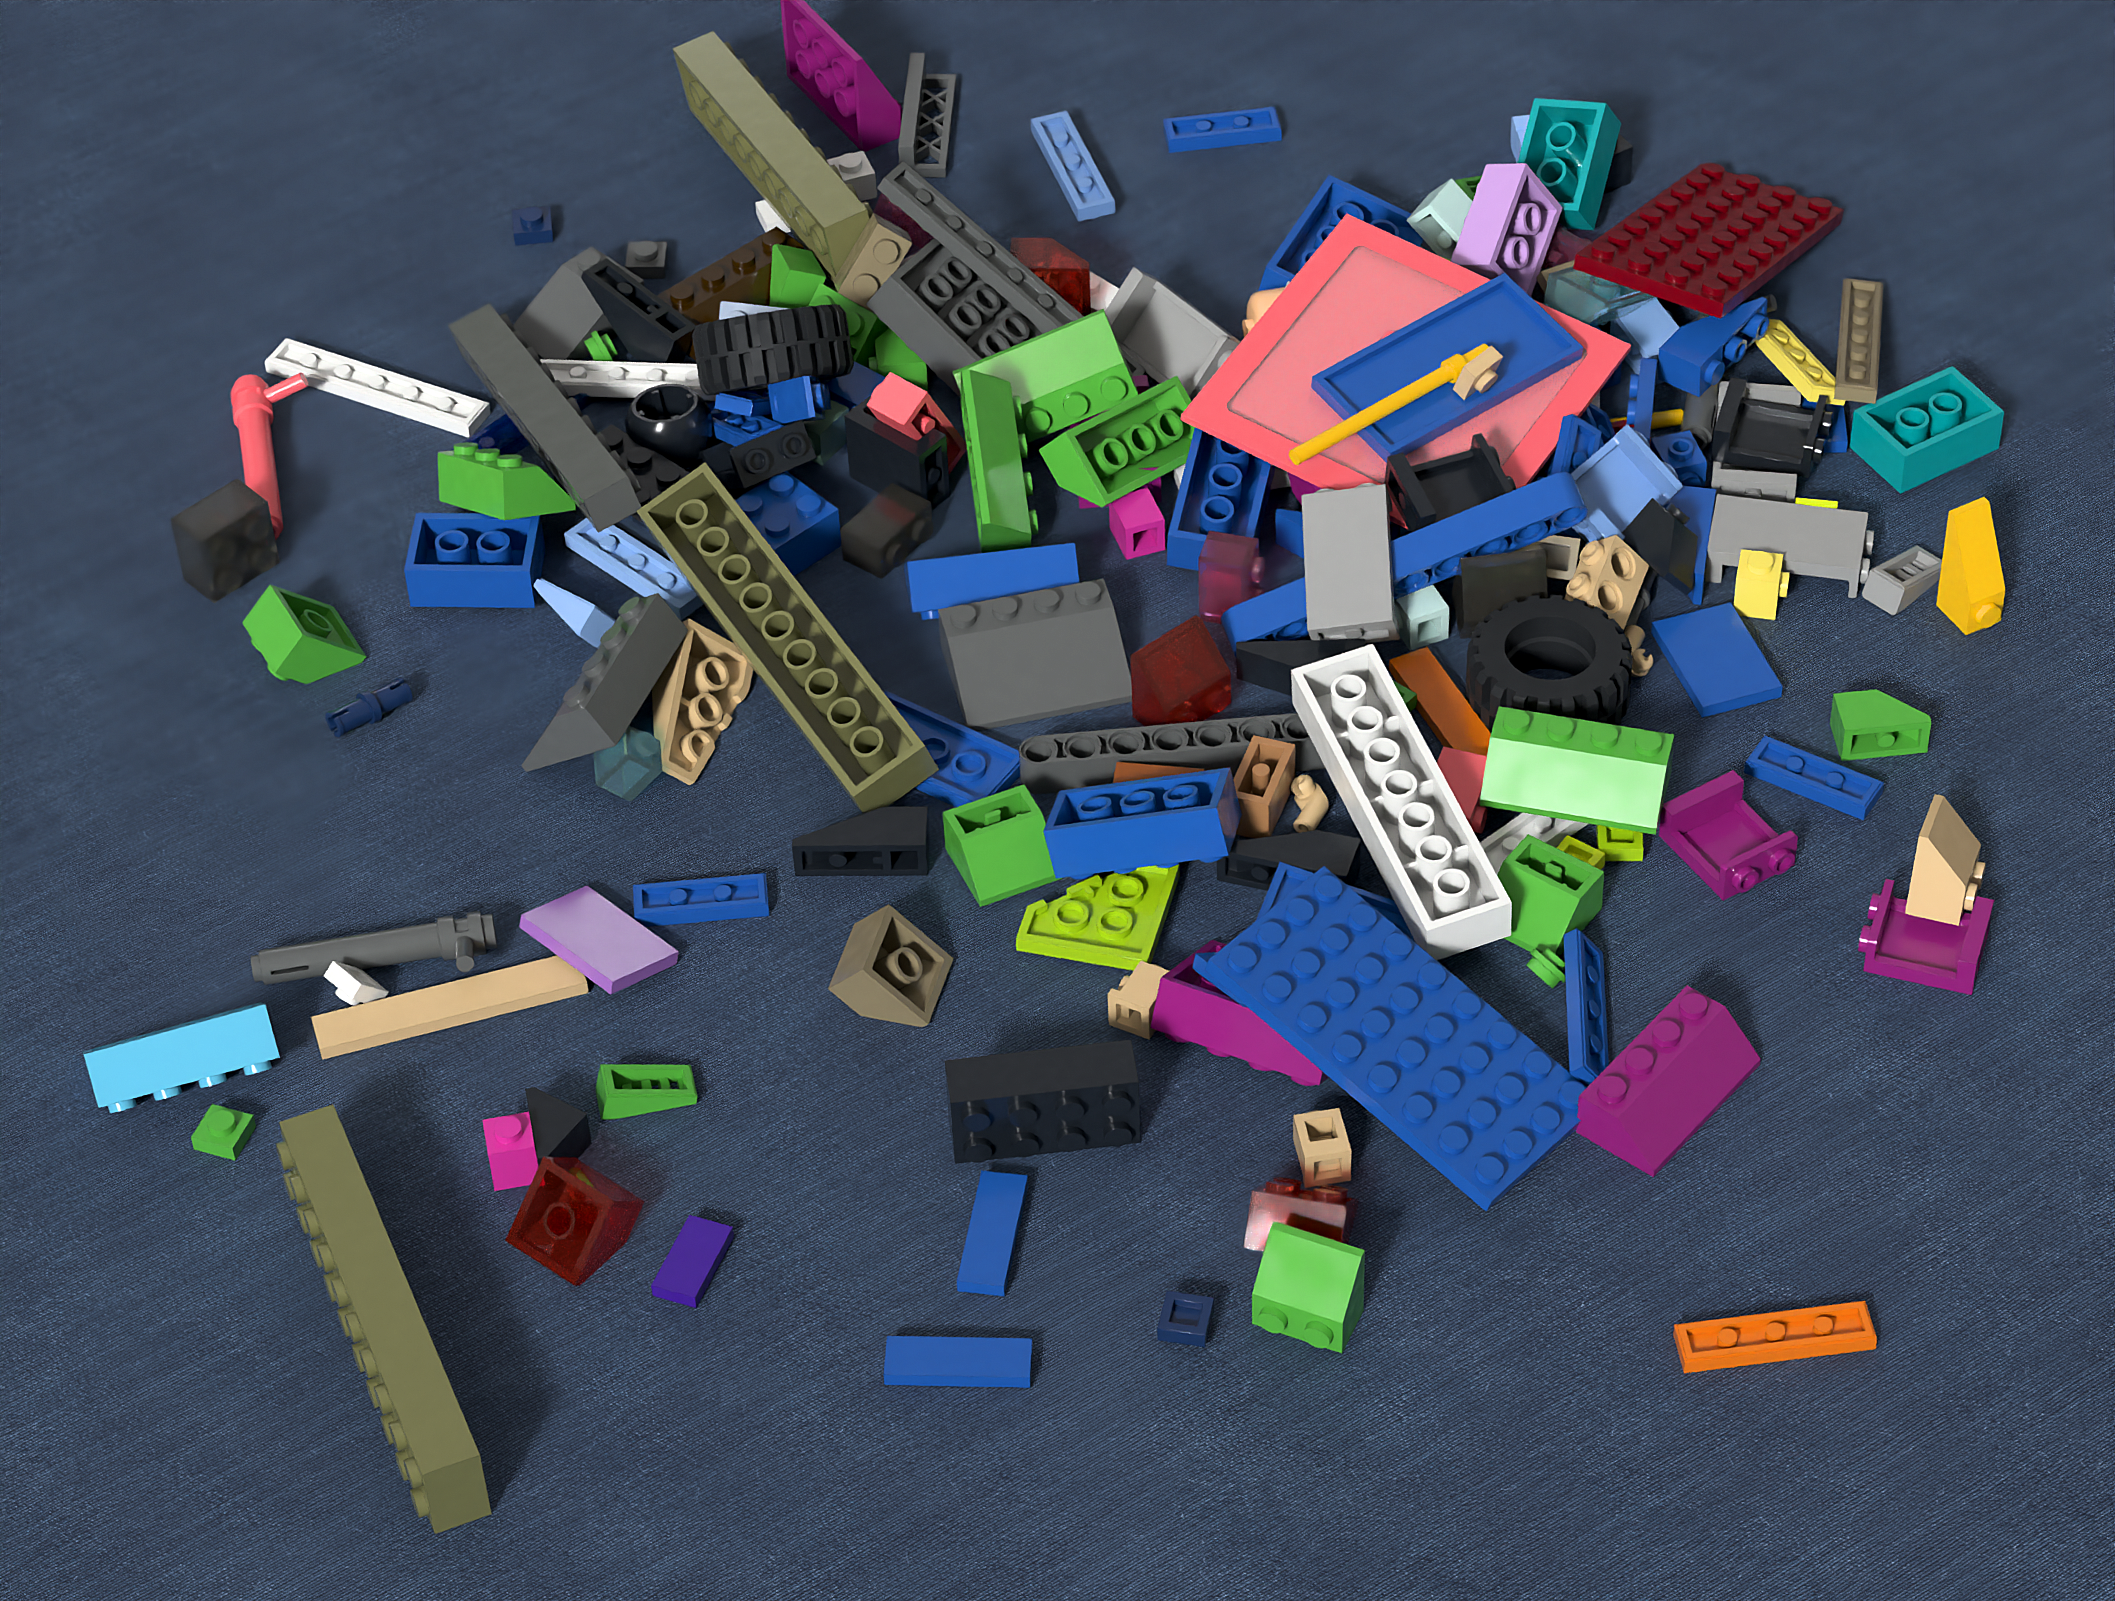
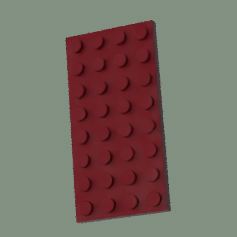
[1573,163,1844,319]

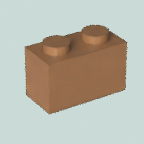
[1233,735,1295,839]

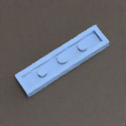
[564,518,703,620]

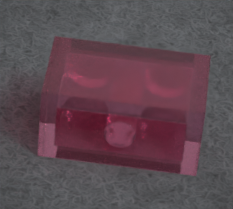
[1198,531,1265,624]

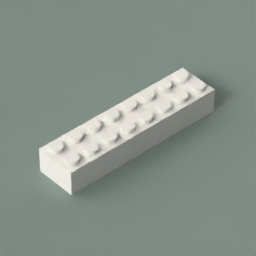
[1291,644,1512,960]

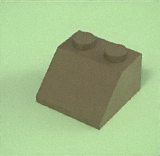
[828,904,954,1027]

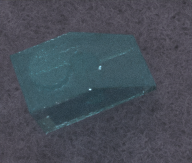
[594,725,663,802]

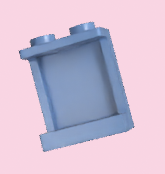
[1571,425,1683,544]

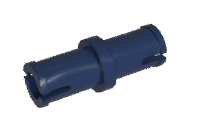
[325,677,413,737]

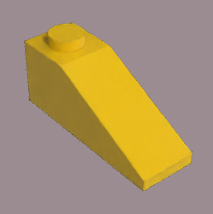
[1936,497,2005,635]

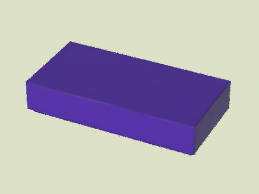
[651,1215,734,1308]

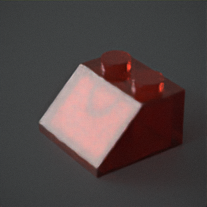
[1131,615,1231,726]
[505,1156,644,1286]

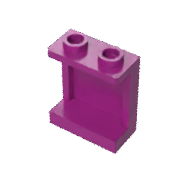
[1659,770,1798,900]
[1858,879,1994,995]

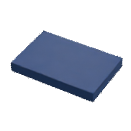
[1651,602,1783,718]

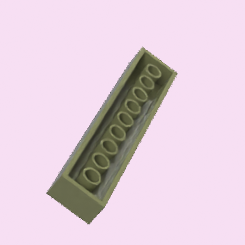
[672,31,873,281]
[637,463,939,814]
[275,1104,492,1534]

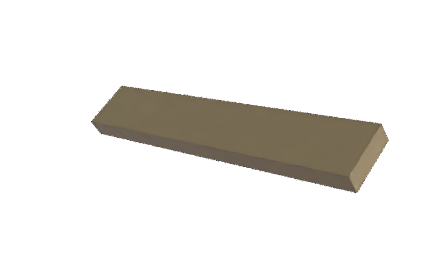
[1834,278,1883,404]

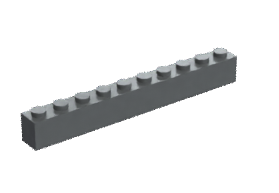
[448,303,641,533]

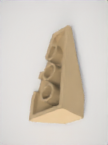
[652,619,753,785]

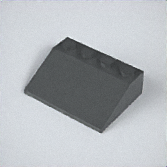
[866,238,1044,398]
[938,578,1135,731]
[521,593,688,772]

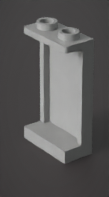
[1105,267,1240,401]
[1711,381,1801,503]
[1301,483,1400,644]
[1705,494,1875,598]

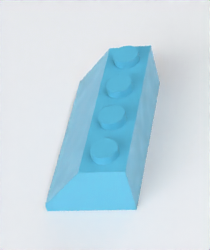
[82,1002,280,1113]

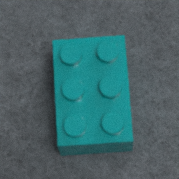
[1517,98,1621,230]
[1850,366,2004,494]

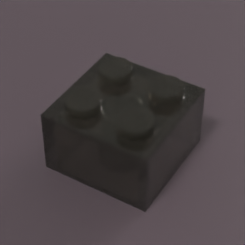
[170,478,280,603]

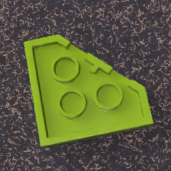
[1016,864,1180,971]

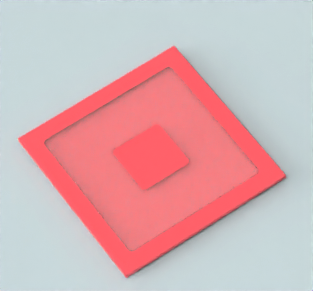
[1180,214,1631,530]

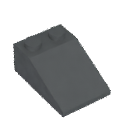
[513,246,645,360]

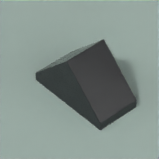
[525,1087,592,1189]

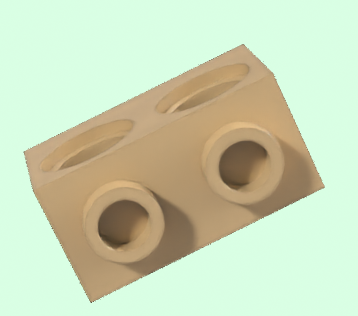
[1564,535,1649,630]

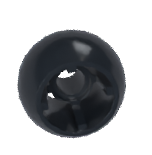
[625,384,713,468]

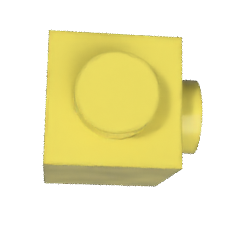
[1734,549,1790,620]

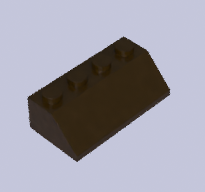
[657,226,804,361]

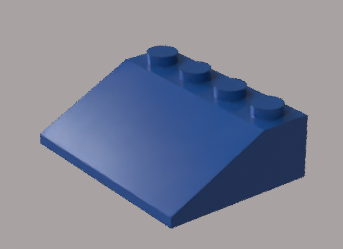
[1258,175,1425,291]

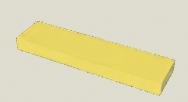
[1754,319,1846,406]

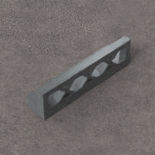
[898,53,957,178]

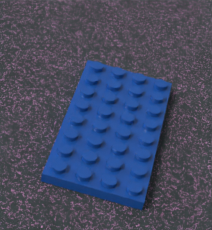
[1205,866,1587,1211]

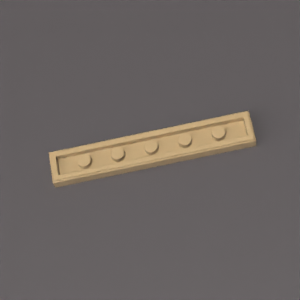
[311,955,589,1060]

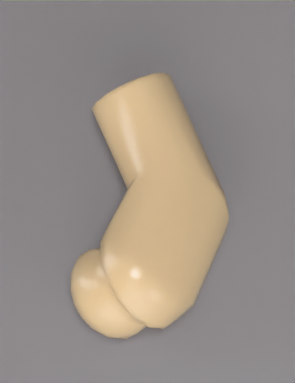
[1624,625,1653,677]
[1291,775,1329,833]

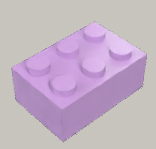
[1451,163,1563,297]

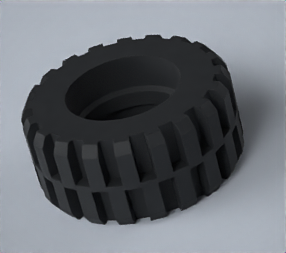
[692,304,854,396]
[1466,595,1633,733]

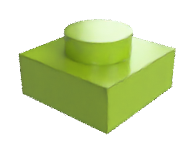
[1596,825,1644,861]

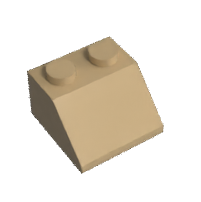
[1905,794,1986,926]

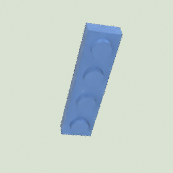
[1030,111,1115,222]

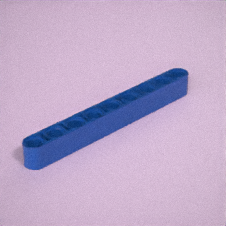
[1221,472,1588,657]

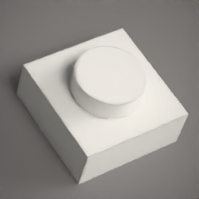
[324,961,388,1006]

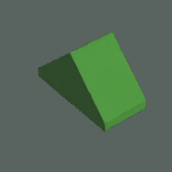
[769,244,826,309]

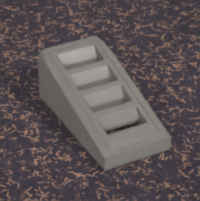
[1862,545,1942,615]

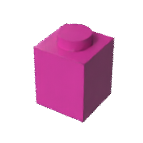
[1109,488,1165,560]
[482,1112,541,1191]

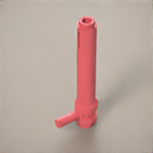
[230,372,308,542]

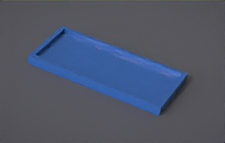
[1311,273,1583,463]

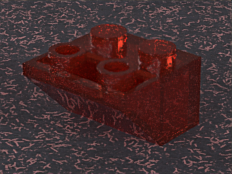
[1010,238,1091,317]
[1243,1177,1359,1251]

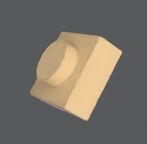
[1453,345,1503,400]

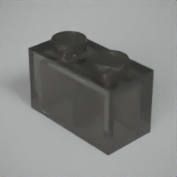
[840,483,934,579]

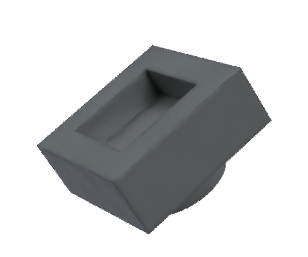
[625,241,669,279]

